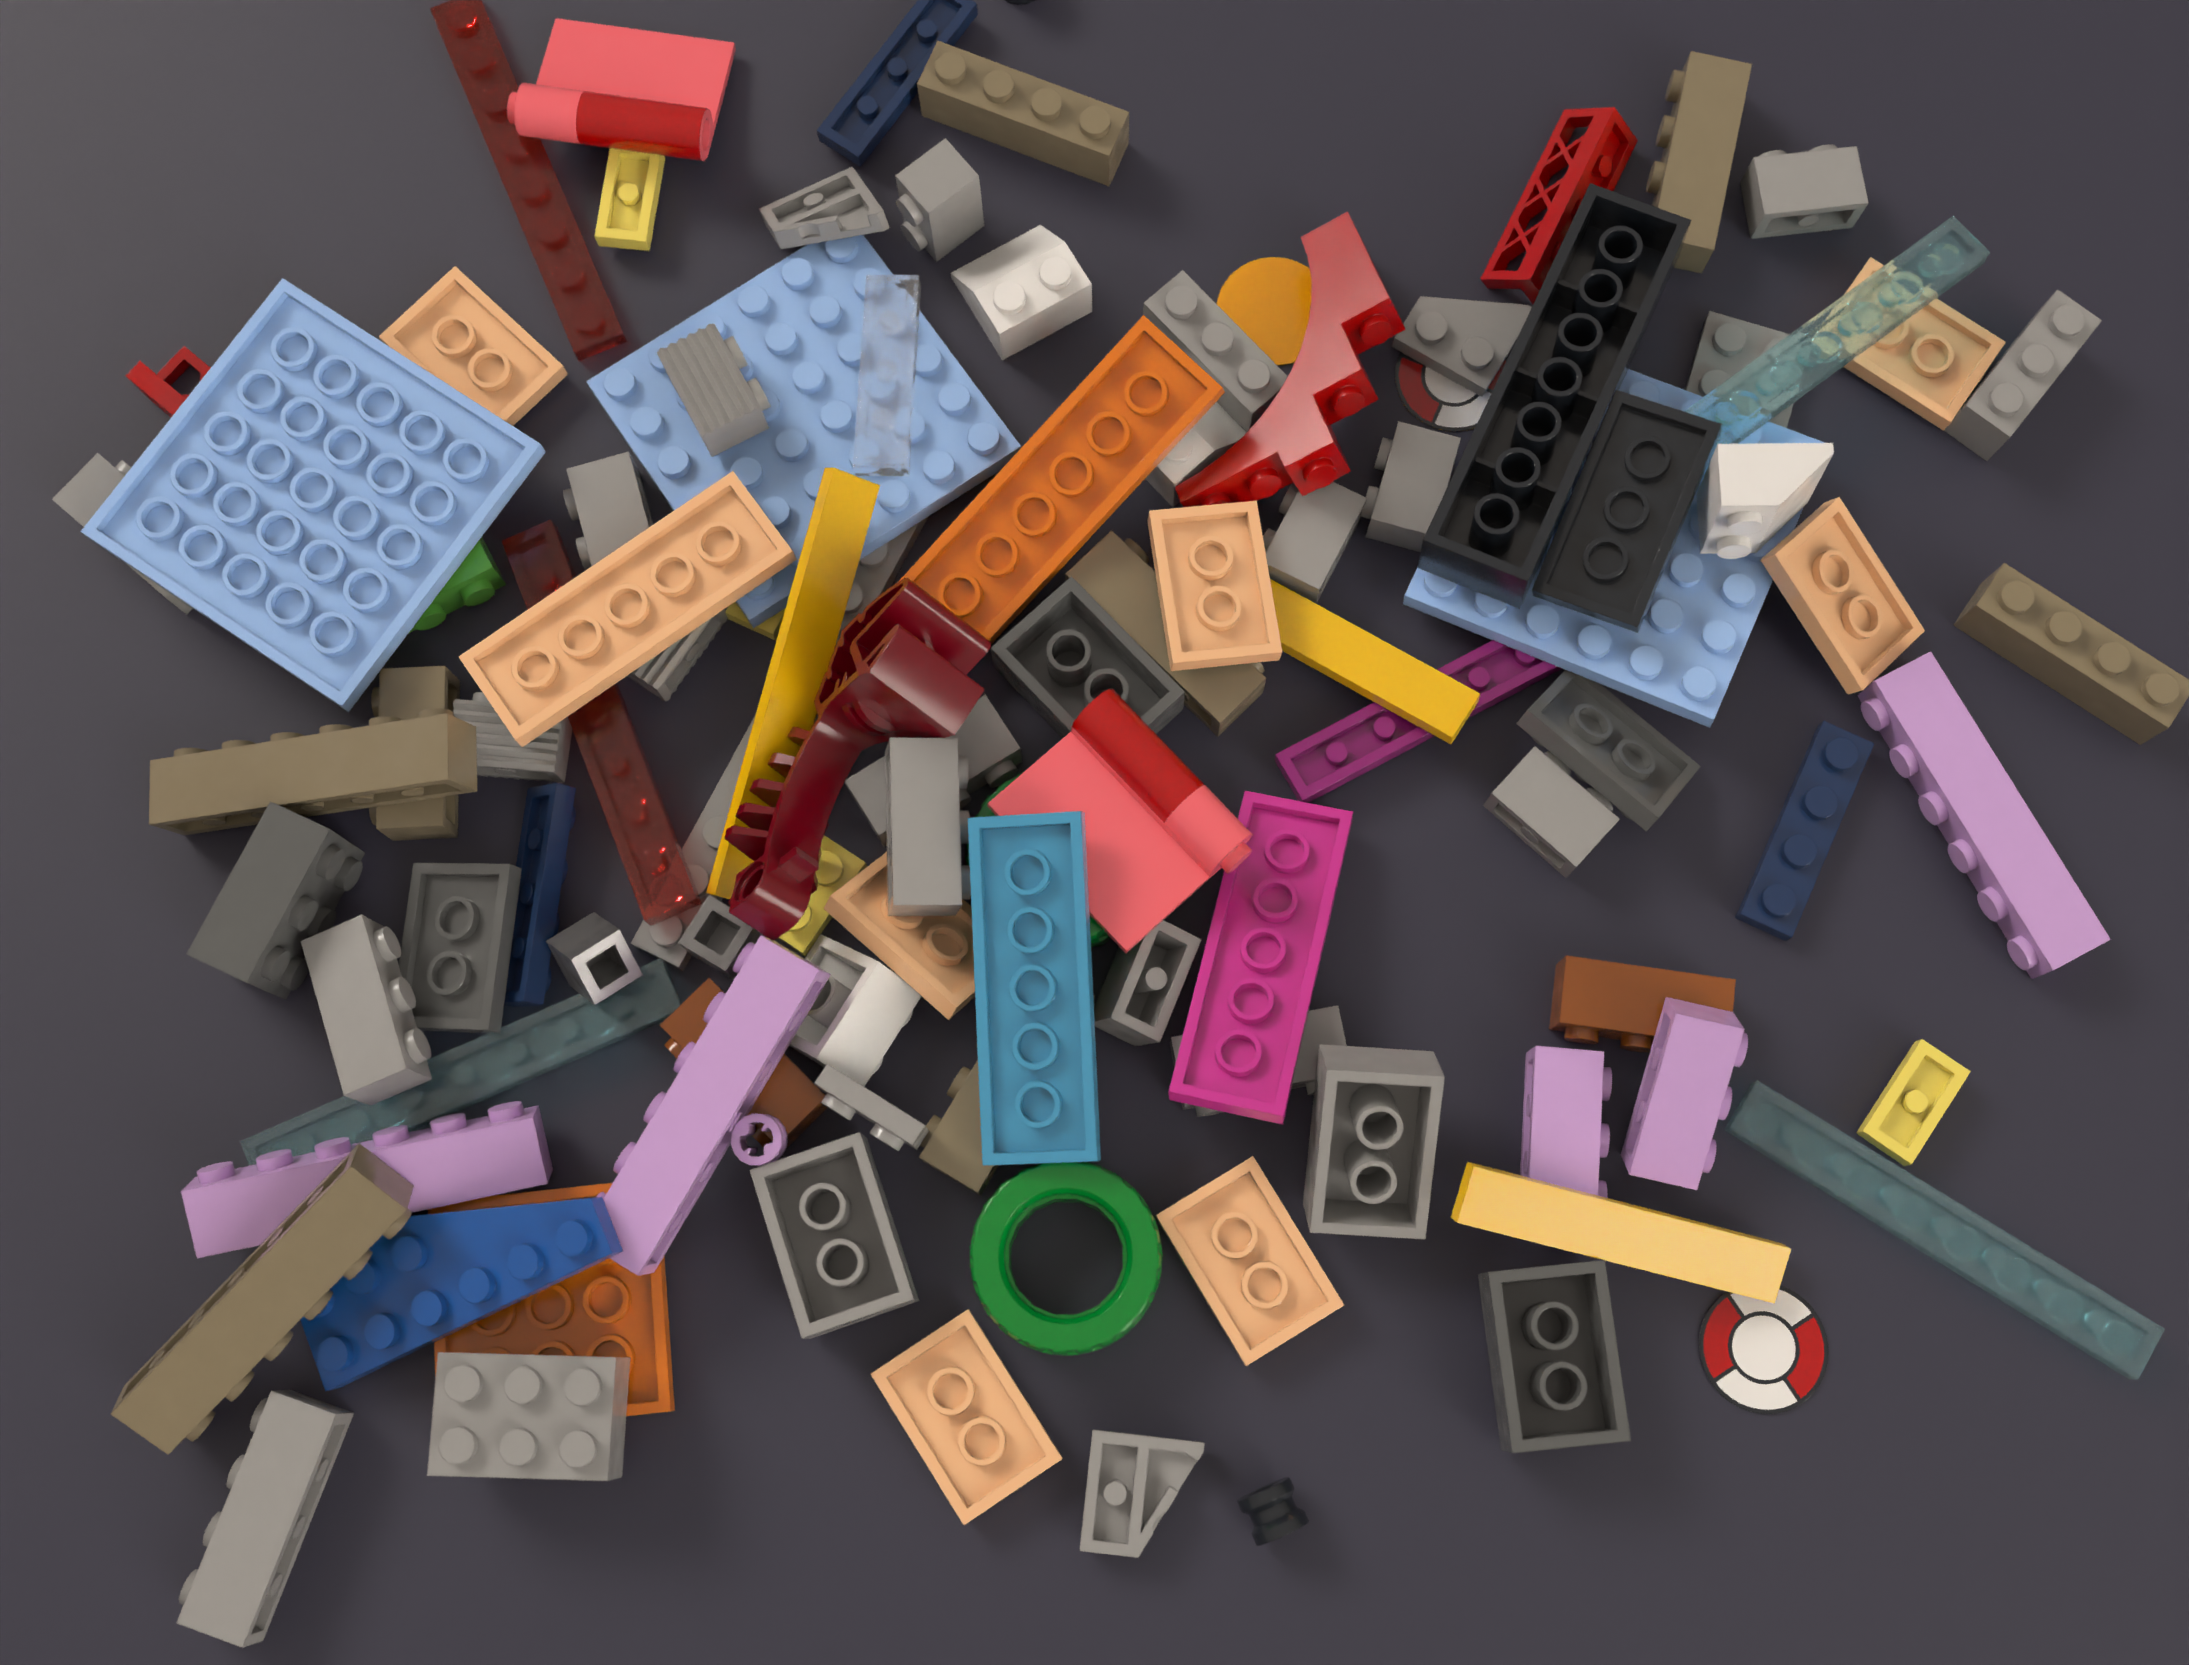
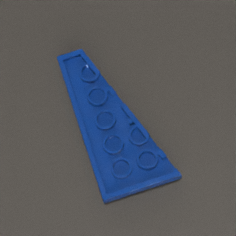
[300,1197,623,1391]

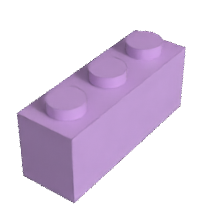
[1621,997,1748,1190]
[1520,1046,1612,1198]

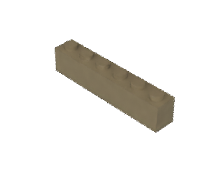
[149,708,477,835]
[111,1143,414,1455]

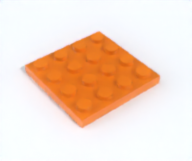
[428,1183,675,1416]

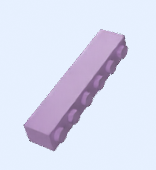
[1857,651,2111,979]
[596,935,831,1276]
[181,1101,553,1258]

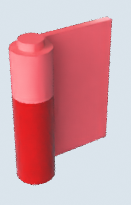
[507,18,736,161]
[987,688,1253,953]

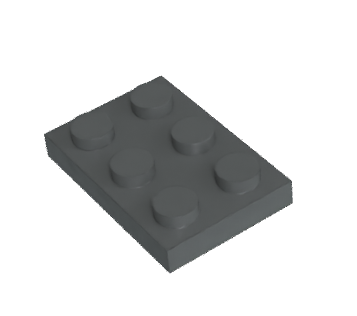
[1516,670,1701,832]
[399,863,522,1034]

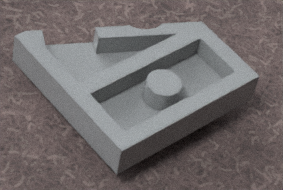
[759,167,890,249]
[1391,296,1532,397]
[814,1064,929,1152]
[1080,1429,1204,1558]

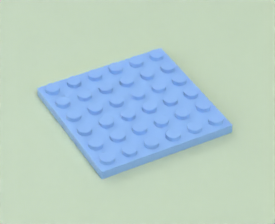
[586,235,1021,628]
[80,278,545,712]
[1403,369,1825,728]

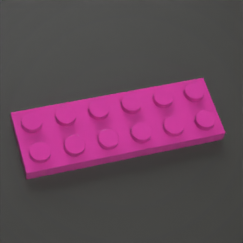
[1169,791,1353,1125]

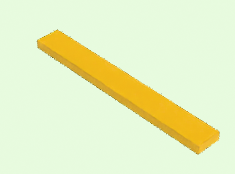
[706,467,880,899]

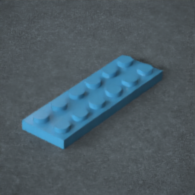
[968,811,1101,1166]

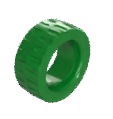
[970,1162,1162,1356]

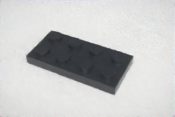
[1532,390,1722,633]

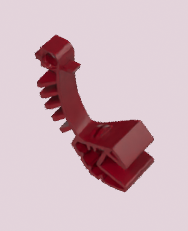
[724,578,991,941]

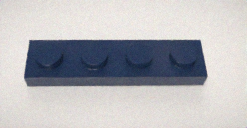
[817,0,978,167]
[1735,721,1875,941]
[504,783,576,1007]

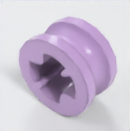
[731,1114,788,1166]

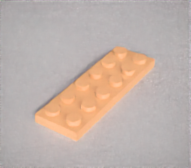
[459,471,797,747]

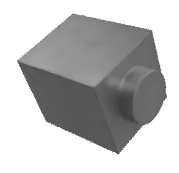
[678,895,765,980]
[546,912,643,1005]

